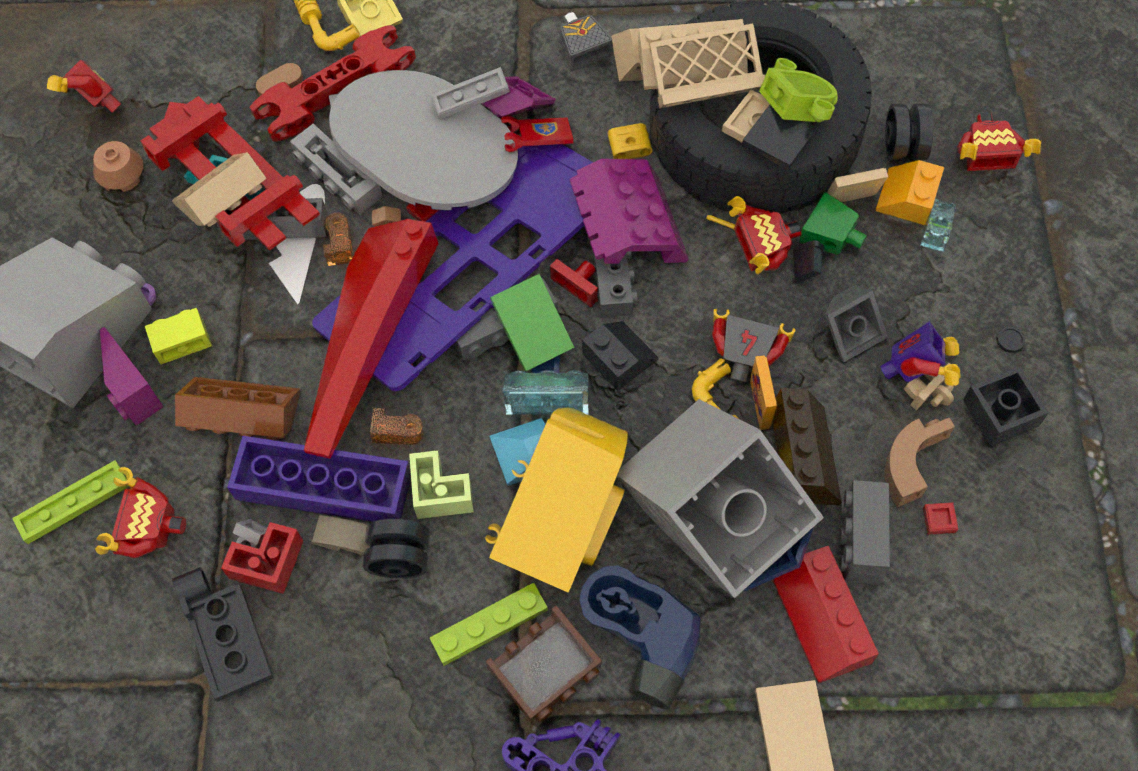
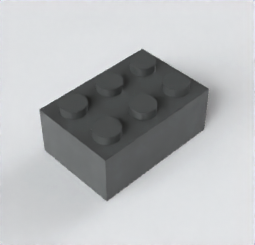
[839,480,890,585]

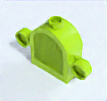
[759,58,838,122]

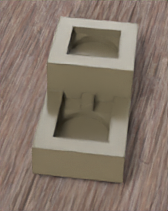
[311,515,369,556]

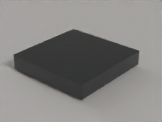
[742,105,817,170]

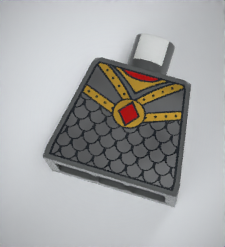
[560,12,613,71]

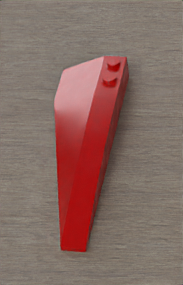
[304,219,439,459]

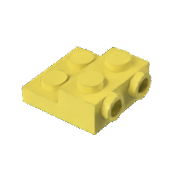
[337,0,403,36]

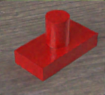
[550,259,598,307]

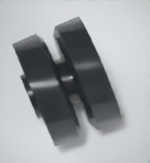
[885,104,933,161]
[363,519,430,579]

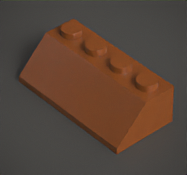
[175,377,300,440]

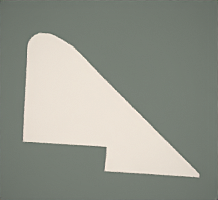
[269,184,325,304]

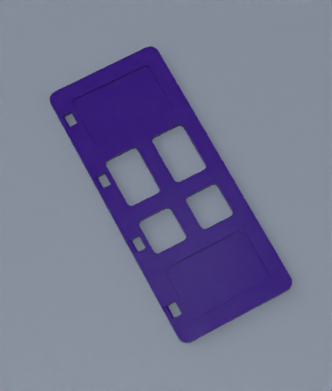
[312,144,593,391]

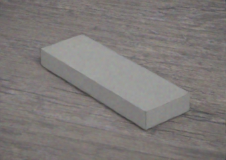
[431,67,510,119]

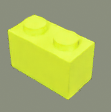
[145,308,212,364]

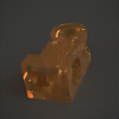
[323,213,353,266]
[370,408,424,445]

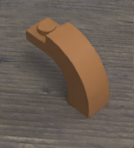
[884,418,955,507]

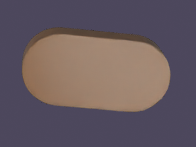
[256,63,303,96]

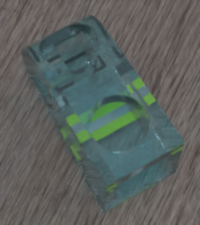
[920,199,956,252]

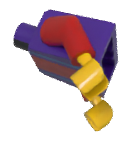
[881,322,960,386]

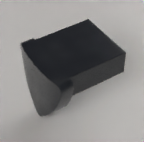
[793,241,825,281]

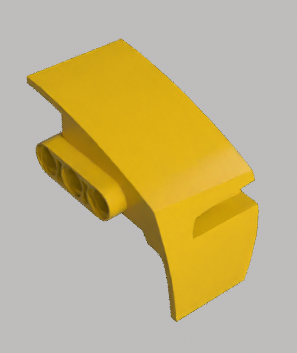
[489,407,628,592]

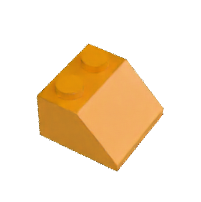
[875,160,944,225]

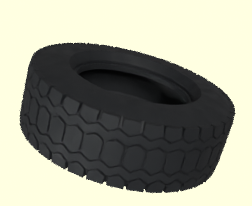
[649,0,872,213]

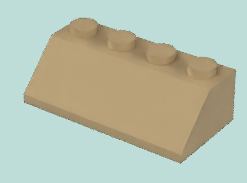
[638,19,748,90]

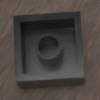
[963,366,1049,446]

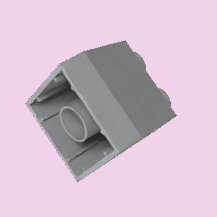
[0,238,152,408]
[616,399,824,598]

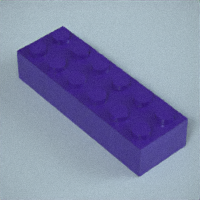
[227,436,411,522]

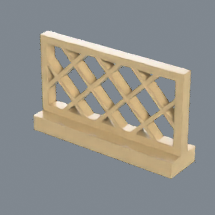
[649,24,765,108]

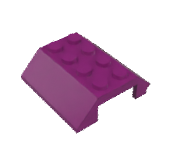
[569,159,689,264]

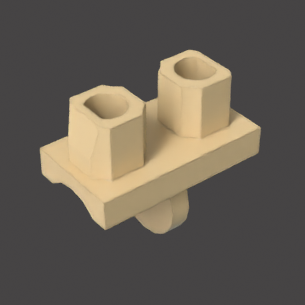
[904,363,954,410]

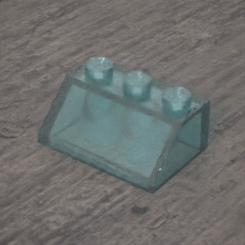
[503,370,588,415]

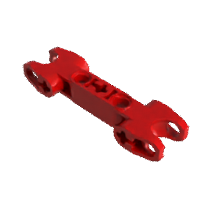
[250,25,416,142]

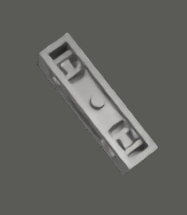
[290,124,383,215]

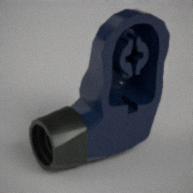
[580,565,701,710]

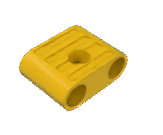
[607,123,653,159]

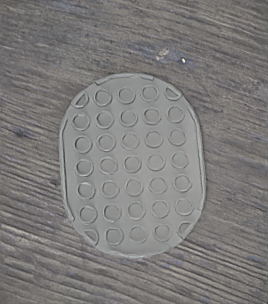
[329,70,518,210]

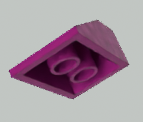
[100,327,164,426]

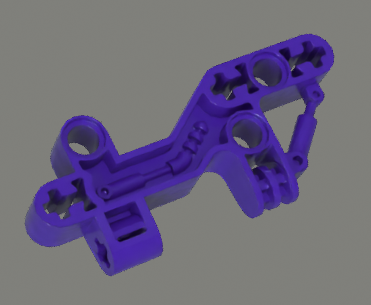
[502,719,621,771]

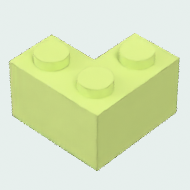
[409,451,474,519]

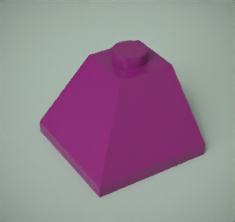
[483,76,556,118]

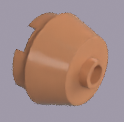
[93,141,144,192]

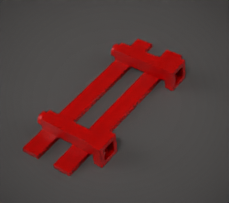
[141,96,320,251]

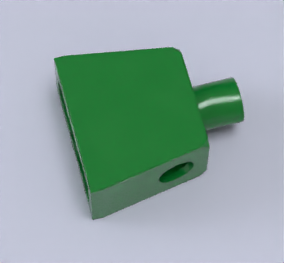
[799,192,867,255]

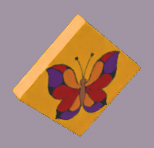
[750,355,777,430]

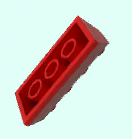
[772,546,879,684]

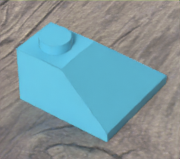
[490,418,546,486]

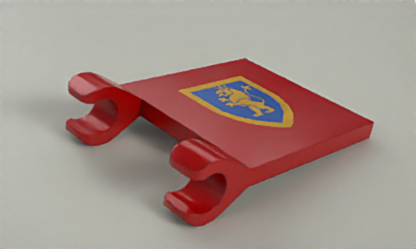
[501,115,573,152]

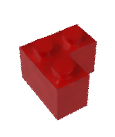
[221,522,303,594]

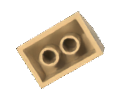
[172,152,267,227]

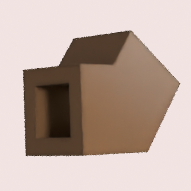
[372,206,401,227]

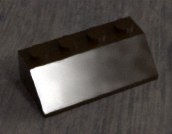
[773,388,842,506]

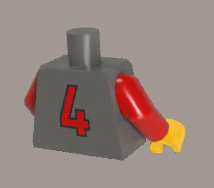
[712,309,795,383]

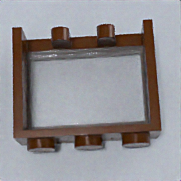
[486,606,602,724]

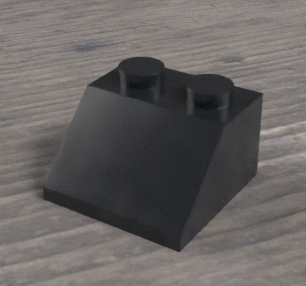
[582,321,658,391]

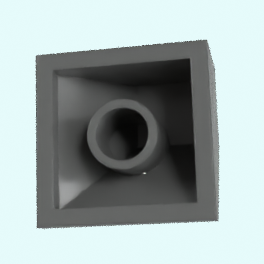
[825,285,888,362]

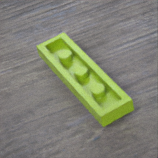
[12,460,130,544]
[430,583,548,666]

